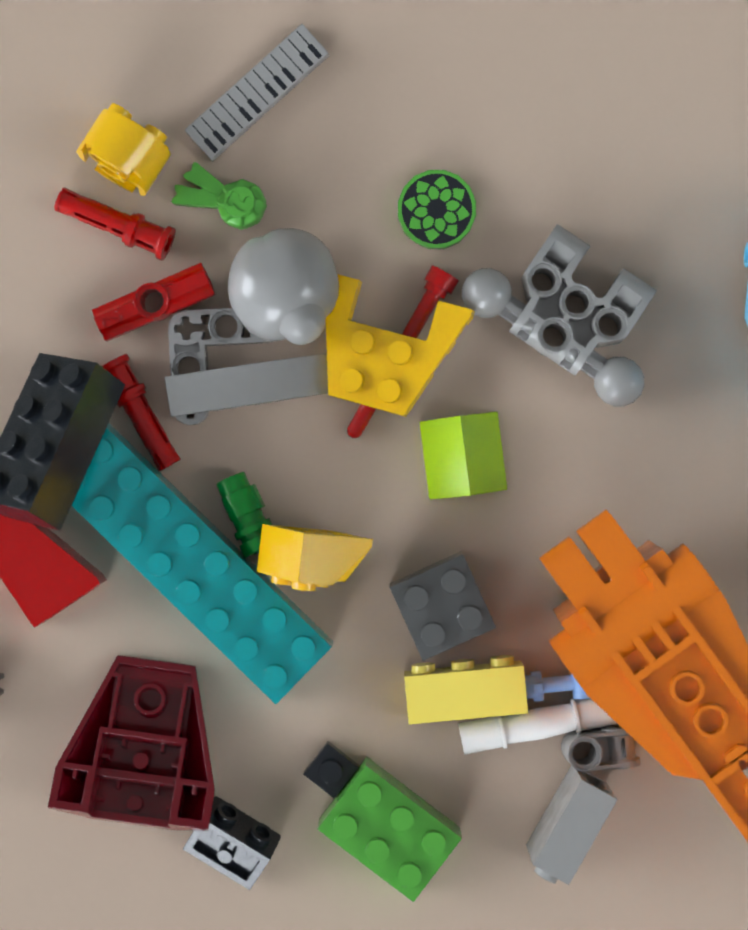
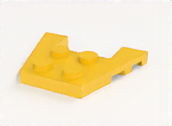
[326,274,475,417]

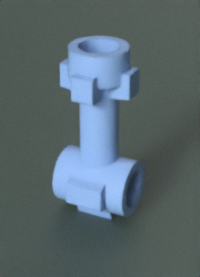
[525,670,590,702]

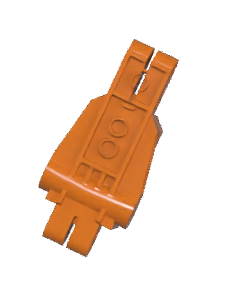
[539,509,748,842]

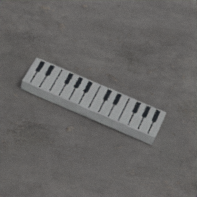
[185,24,329,162]

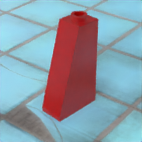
[0,514,107,628]

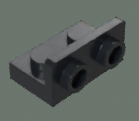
[183,796,281,890]

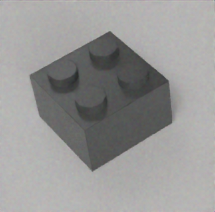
[390,552,496,661]

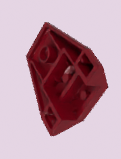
[48,655,215,831]

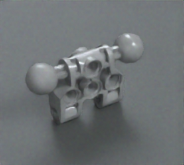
[462,224,657,407]

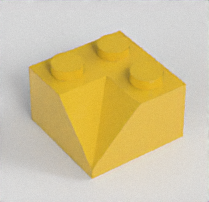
[256,524,373,591]

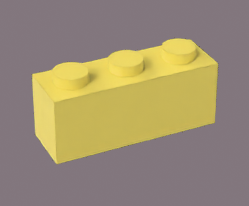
[404,655,528,725]

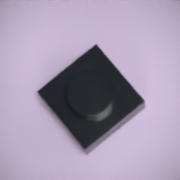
[303,741,359,799]

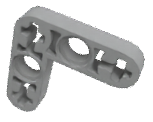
[168,308,274,425]

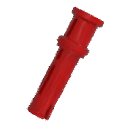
[54,187,176,261]
[102,354,181,472]

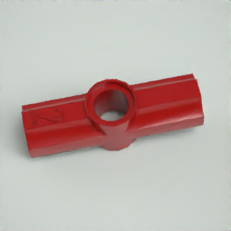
[92,263,216,342]

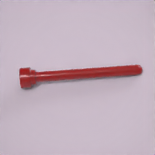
[347,265,459,438]

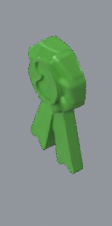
[171,162,267,230]

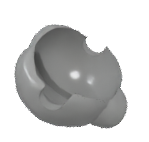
[228,228,339,345]

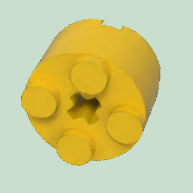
[76,103,171,196]

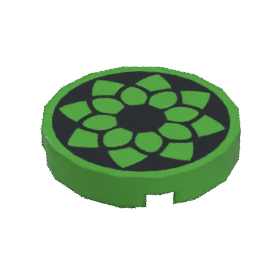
[398,170,476,249]

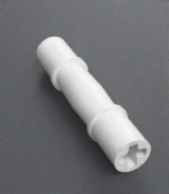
[458,698,617,755]

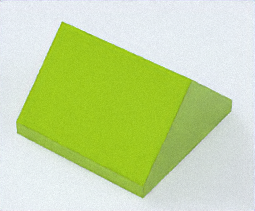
[419,412,508,500]

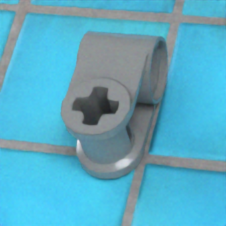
[561,724,641,772]

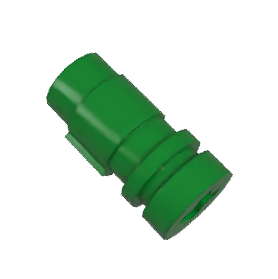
[216,472,273,558]

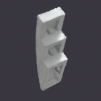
[165,354,328,417]

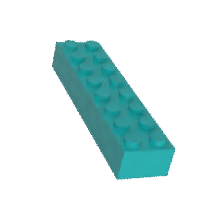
[72,423,334,705]

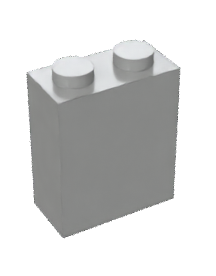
[526,766,618,885]

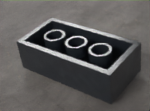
[0,353,125,531]

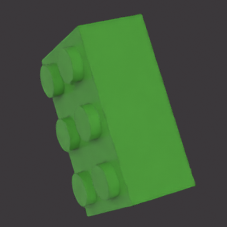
[317,756,462,902]

